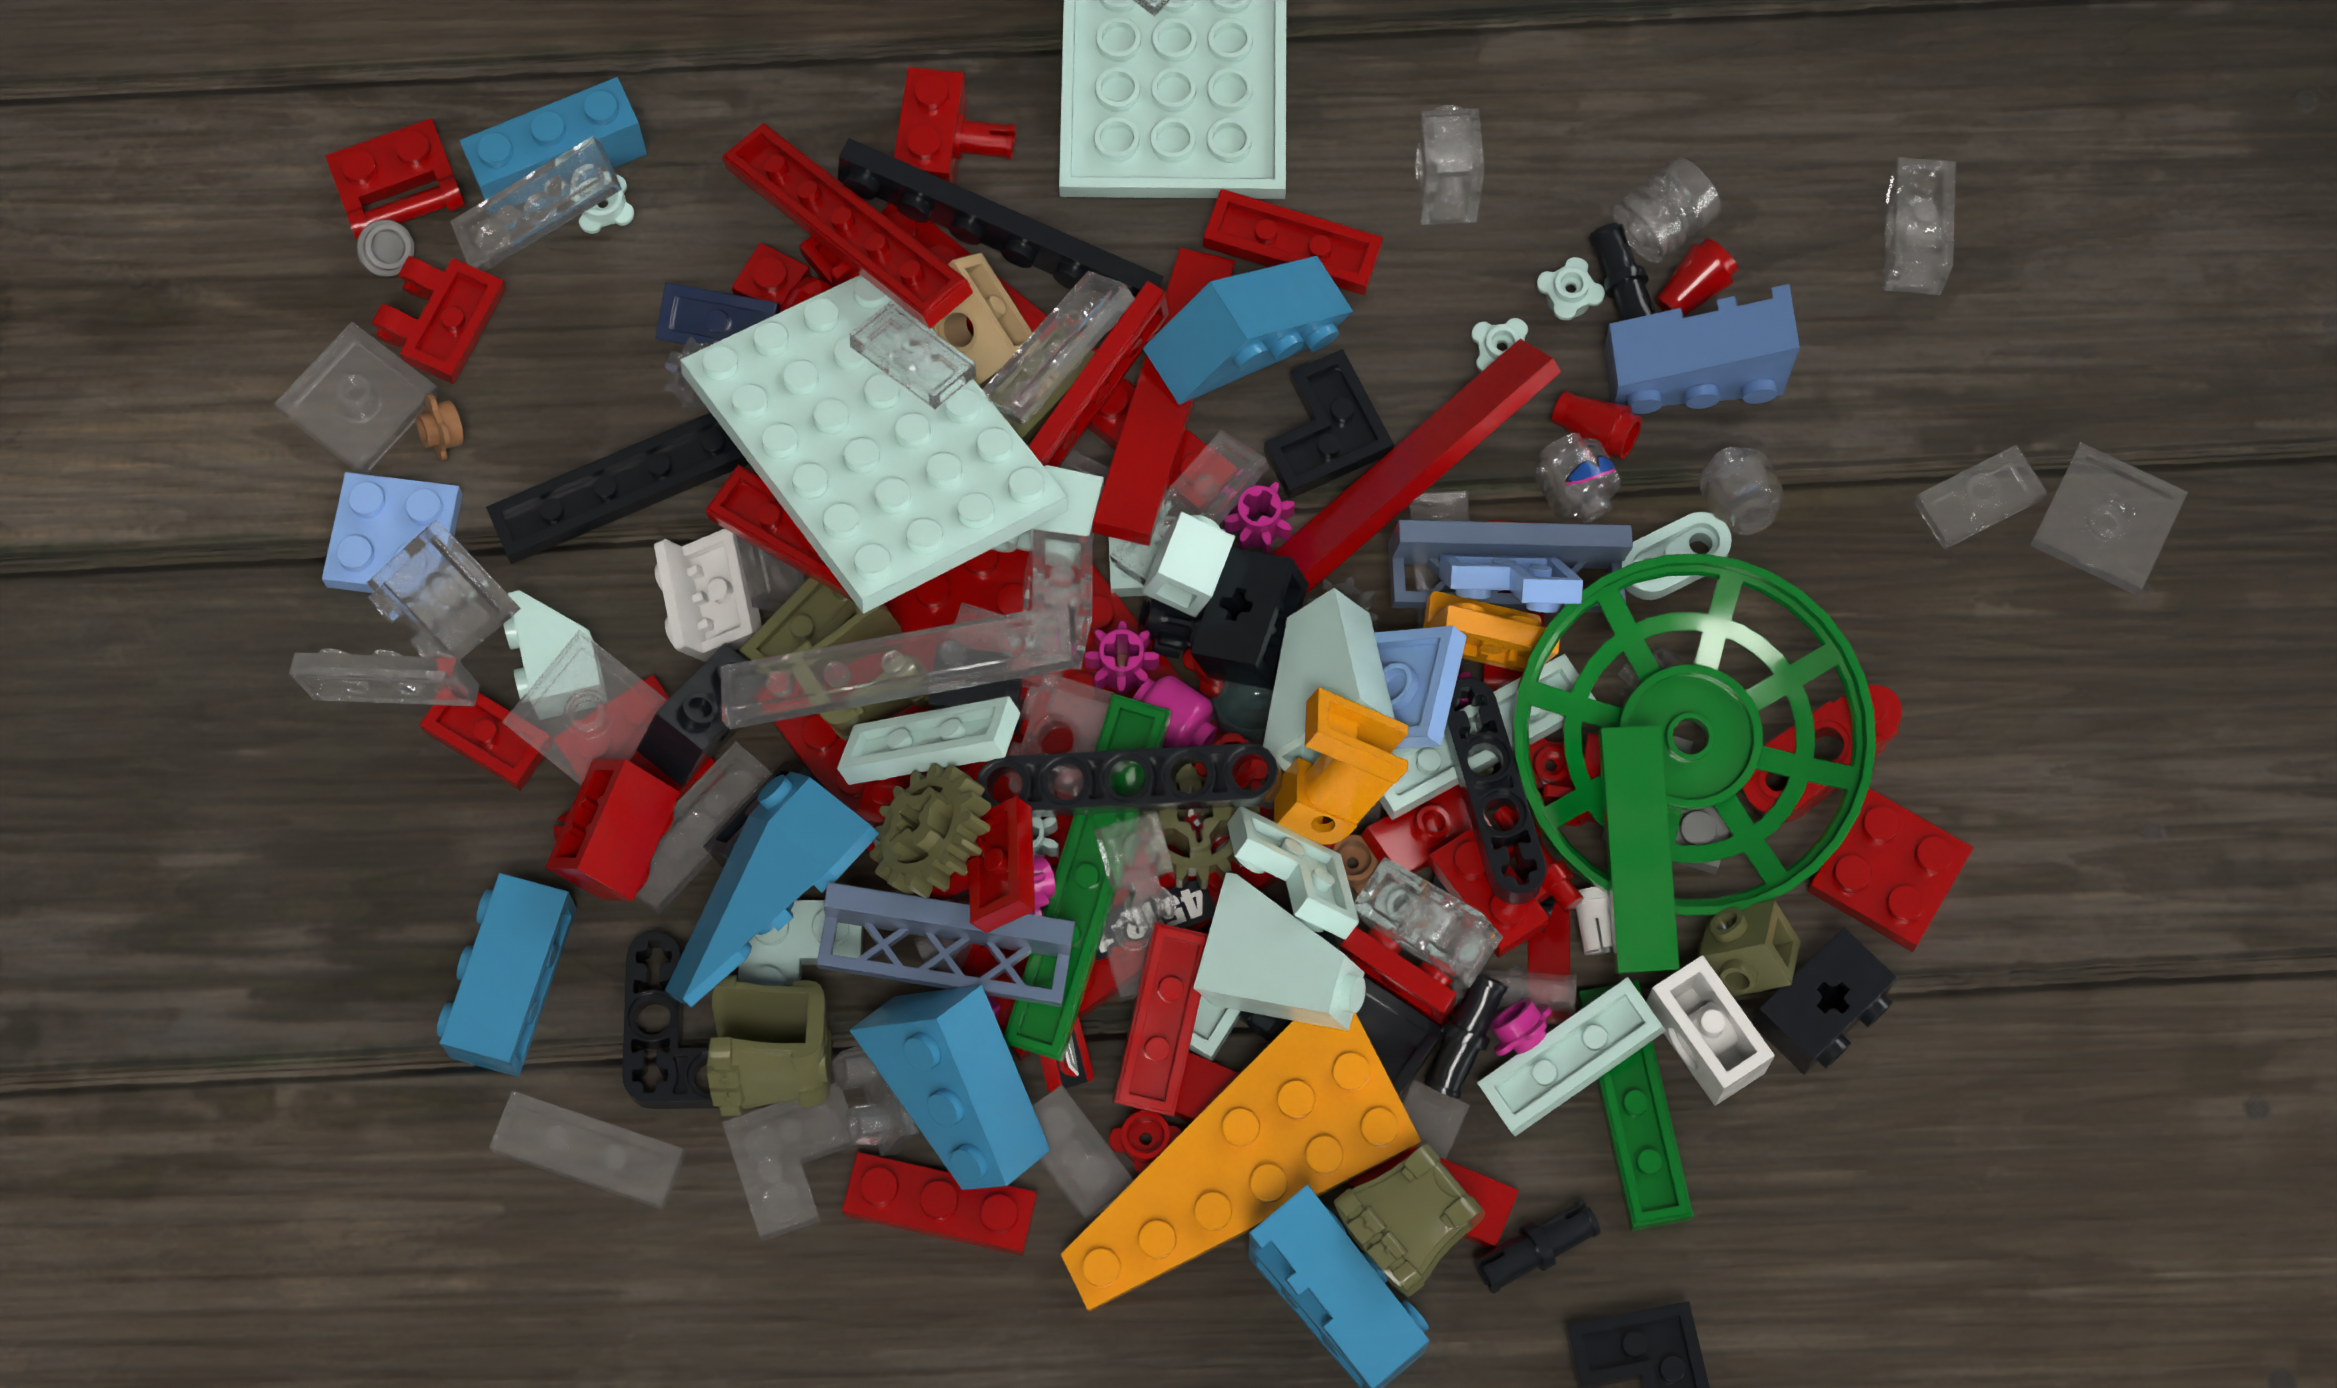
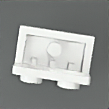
[654,529,762,662]

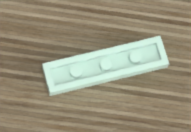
[1379,654,1596,820]

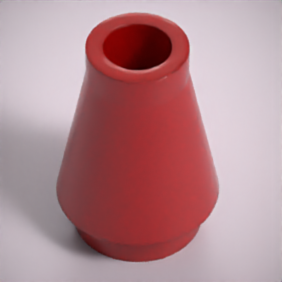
[1654,238,1739,317]
[1551,391,1642,459]

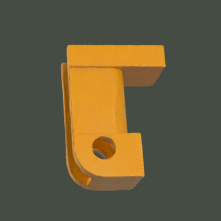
[1274,687,1408,845]

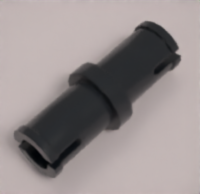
[1589,223,1656,321]
[1423,971,1509,1099]
[1474,1199,1601,1294]

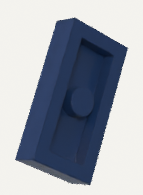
[655,282,781,348]

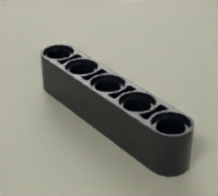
[977,743,1283,818]

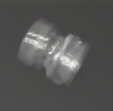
[1612,157,1722,264]

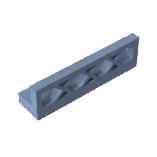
[1388,520,1633,612]
[817,882,1075,1007]

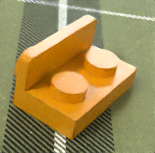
[1423,591,1560,672]

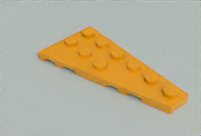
[1061,1013,1422,1312]

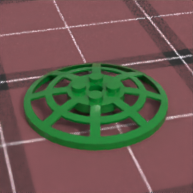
[1512,554,1876,917]

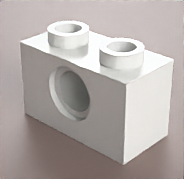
[1646,955,1775,1106]

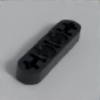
[1444,678,1547,904]

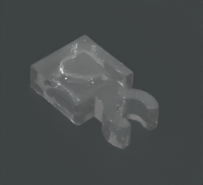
[1094,812,1176,927]

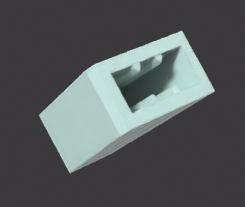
[1263,588,1395,771]
[1193,872,1366,1031]

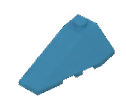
[665,771,879,1007]

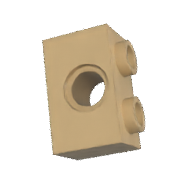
[932,253,1038,389]

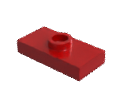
[1361,784,1492,884]

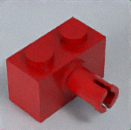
[894,67,1016,185]
[545,759,681,901]

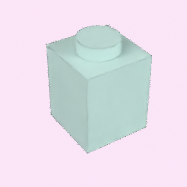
[1141,512,1235,617]

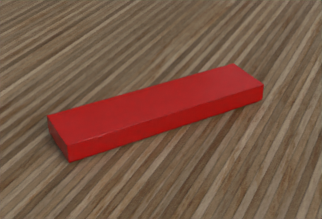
[1028,280,1169,467]

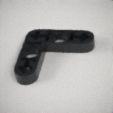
[622,931,790,1109]

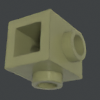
[1698,900,1801,997]

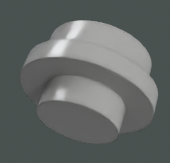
[356,220,414,277]

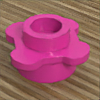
[1490,998,1552,1056]

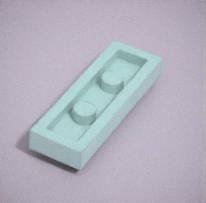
[837,696,1020,785]
[1477,977,1666,1136]

